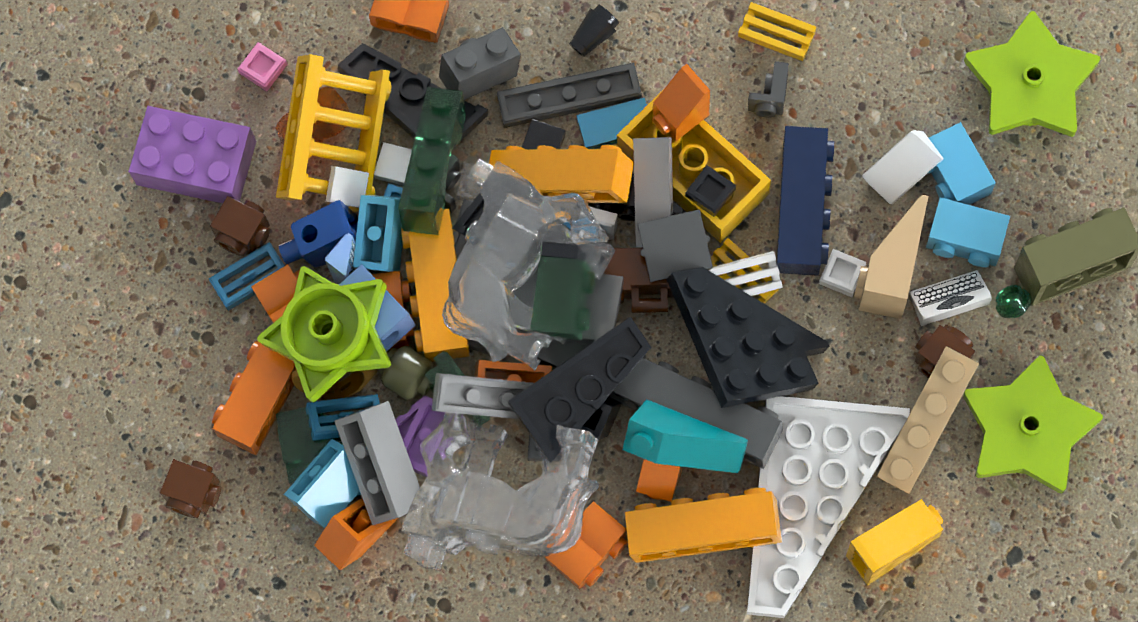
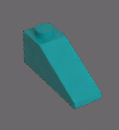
[622,399,748,473]

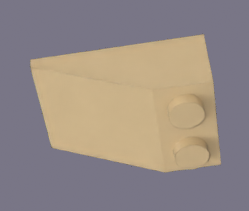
[854,195,929,319]

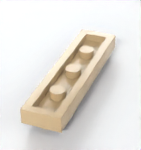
[876,346,980,494]

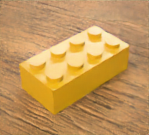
[617,89,771,243]

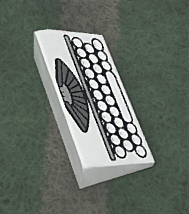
[909,270,992,326]

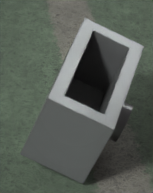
[439,27,521,104]

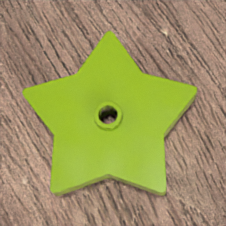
[964,11,1101,137]
[257,266,391,403]
[963,355,1103,494]

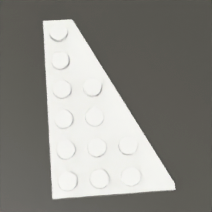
[747,396,910,618]

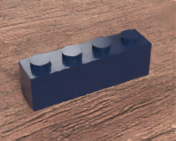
[776,126,834,276]

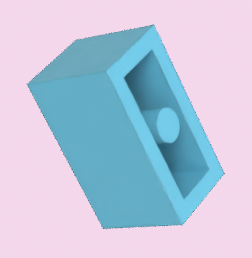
[927,122,996,205]
[353,195,408,272]
[926,197,1010,267]
[283,439,361,529]

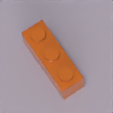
[212,341,296,455]

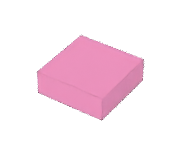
[237,42,288,91]

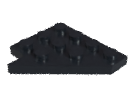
[666,267,830,408]

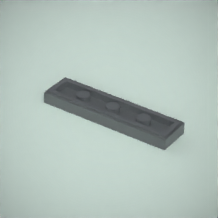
[497,62,642,128]

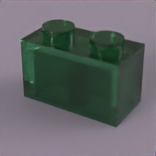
[530,256,595,340]

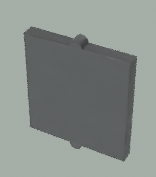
[637,209,713,282]

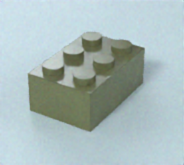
[1014,207,1138,306]

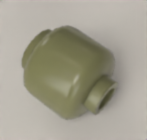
[379,346,435,400]

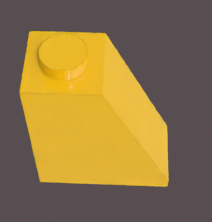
[846,499,943,586]

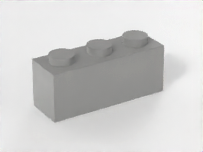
[335,401,426,525]

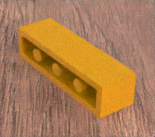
[484,145,634,203]
[401,209,470,362]
[625,488,782,563]

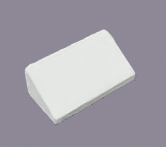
[862,130,944,204]

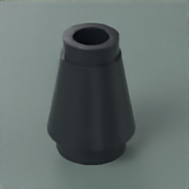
[569,4,619,57]

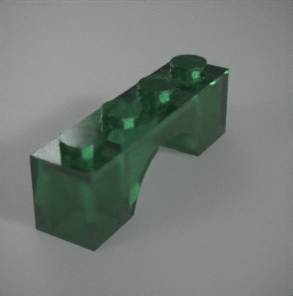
[398,87,466,235]

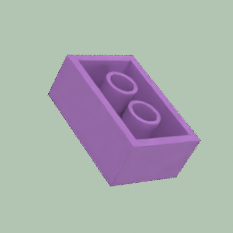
[128,106,256,203]

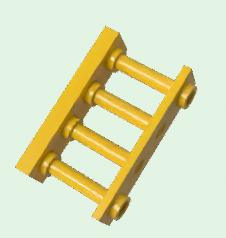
[276,54,391,213]

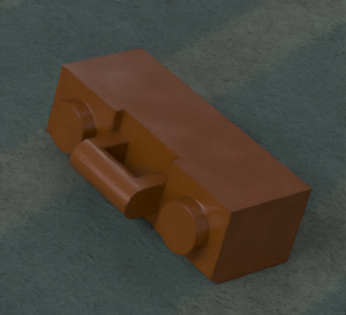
[596,247,674,313]

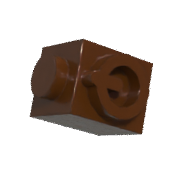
[210,196,270,256]
[915,324,975,378]
[160,459,221,519]

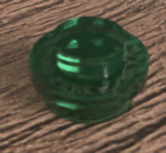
[995,285,1032,318]

